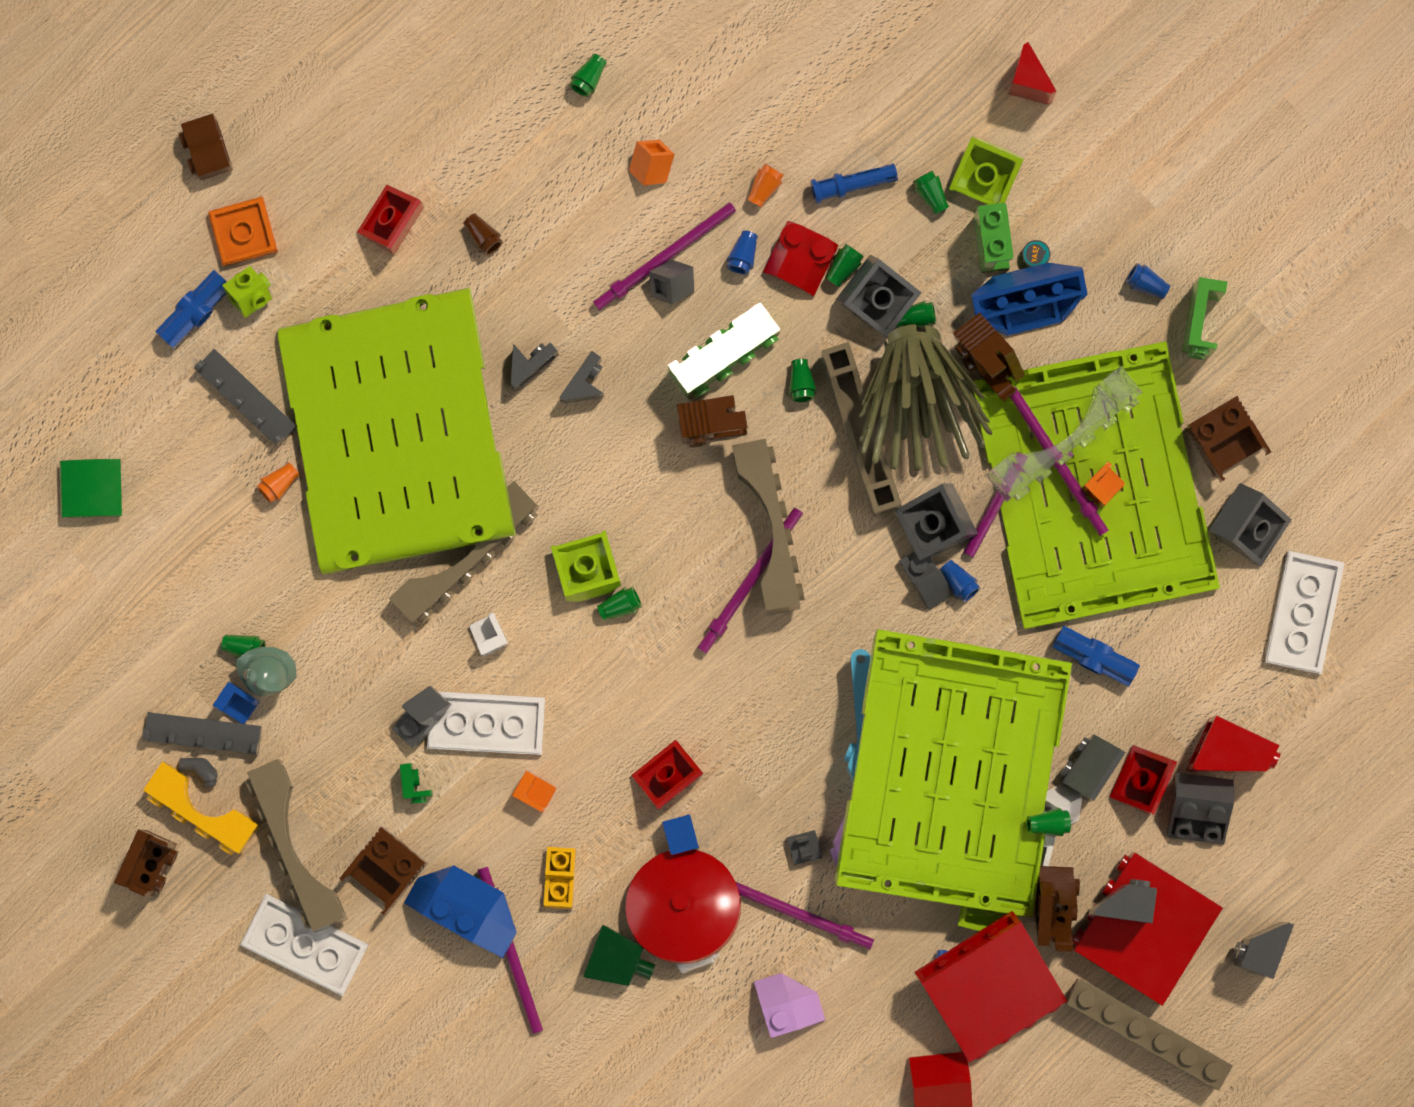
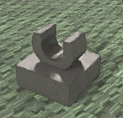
[787,830,822,865]

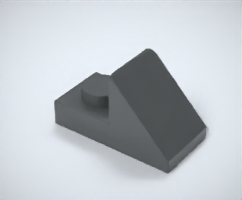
[511,342,559,391]
[559,351,604,404]
[899,551,953,610]
[393,686,451,748]

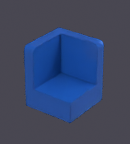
[213,681,260,724]
[662,814,699,855]

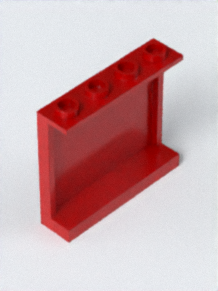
[1073,852,1223,1006]
[914,911,1067,1063]

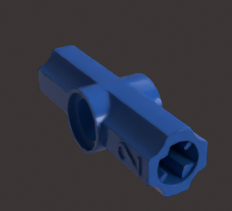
[155,270,227,349]
[1052,626,1140,687]

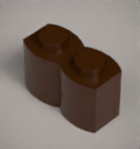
[178,113,233,181]

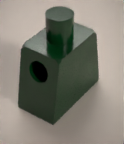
[583,925,656,986]

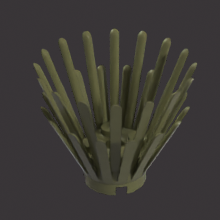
[859,324,992,471]

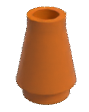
[747,164,784,208]
[256,462,299,503]

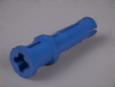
[810,163,898,204]

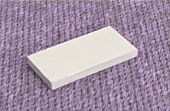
[1264,551,1345,675]
[427,692,545,755]
[240,893,369,996]

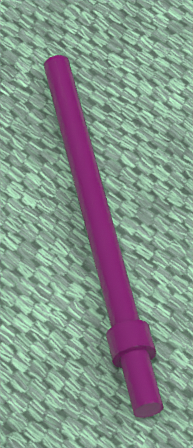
[593,202,736,311]
[1009,387,1109,536]
[697,507,803,654]
[477,866,543,1034]
[735,881,875,950]

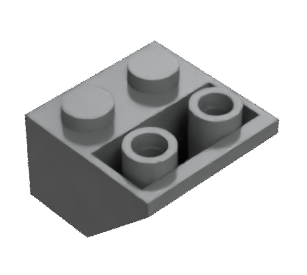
[1167,772,1234,845]

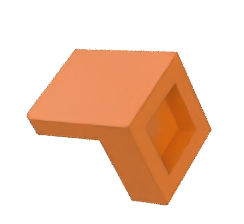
[629,139,675,185]
[1082,462,1125,508]
[512,771,556,813]

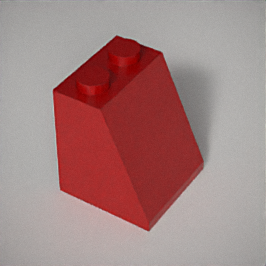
[1186,715,1281,773]

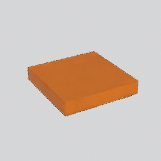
[208,196,278,267]

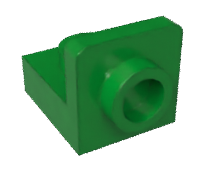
[400,763,433,804]

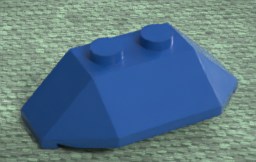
[971,263,1088,336]
[404,865,517,958]

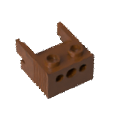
[953,312,1025,402]
[677,395,748,448]
[1184,396,1271,483]
[339,827,428,915]
[114,829,179,897]
[1035,866,1080,952]

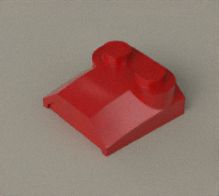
[763,221,839,297]

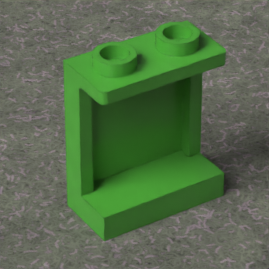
[973,203,1014,273]
[1182,277,1228,360]

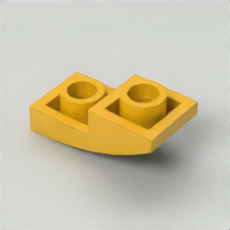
[543,847,576,910]

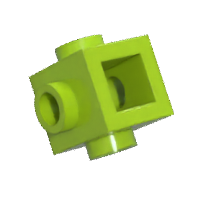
[222,266,273,318]

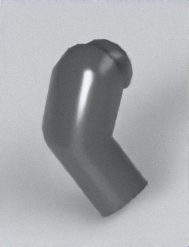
[179,758,218,788]

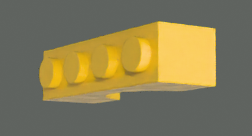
[143,762,261,855]

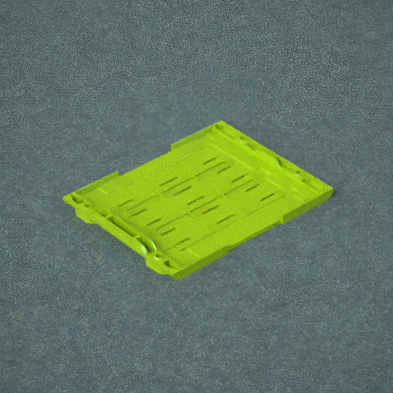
[278,287,516,575]
[972,341,1220,629]
[835,629,1072,917]

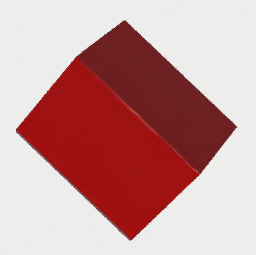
[1009,42,1057,105]
[357,184,424,255]
[631,740,704,810]
[1110,745,1177,816]
[909,1052,973,1107]

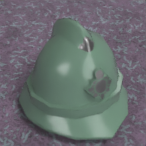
[236,647,297,697]

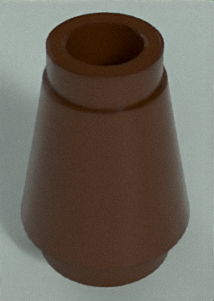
[463,213,503,256]

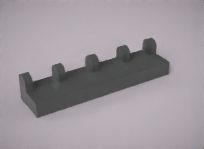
[194,349,297,447]
[143,712,262,755]

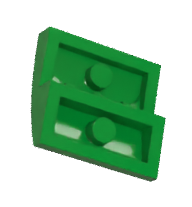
[59,459,122,518]

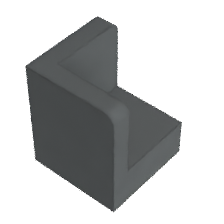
[649,260,694,304]

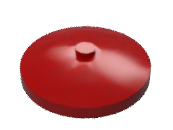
[626,849,741,964]

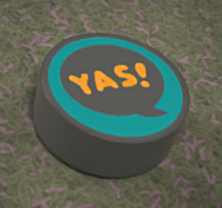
[1022,240,1051,267]

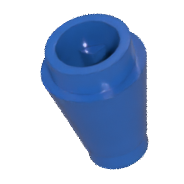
[726,230,758,275]
[1126,263,1170,300]
[940,560,981,602]

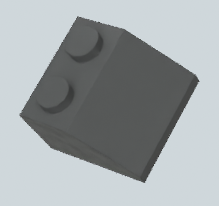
[836,255,921,338]
[894,483,978,561]
[1209,483,1292,567]
[1060,734,1126,802]
[1089,879,1157,923]
[1232,922,1294,979]

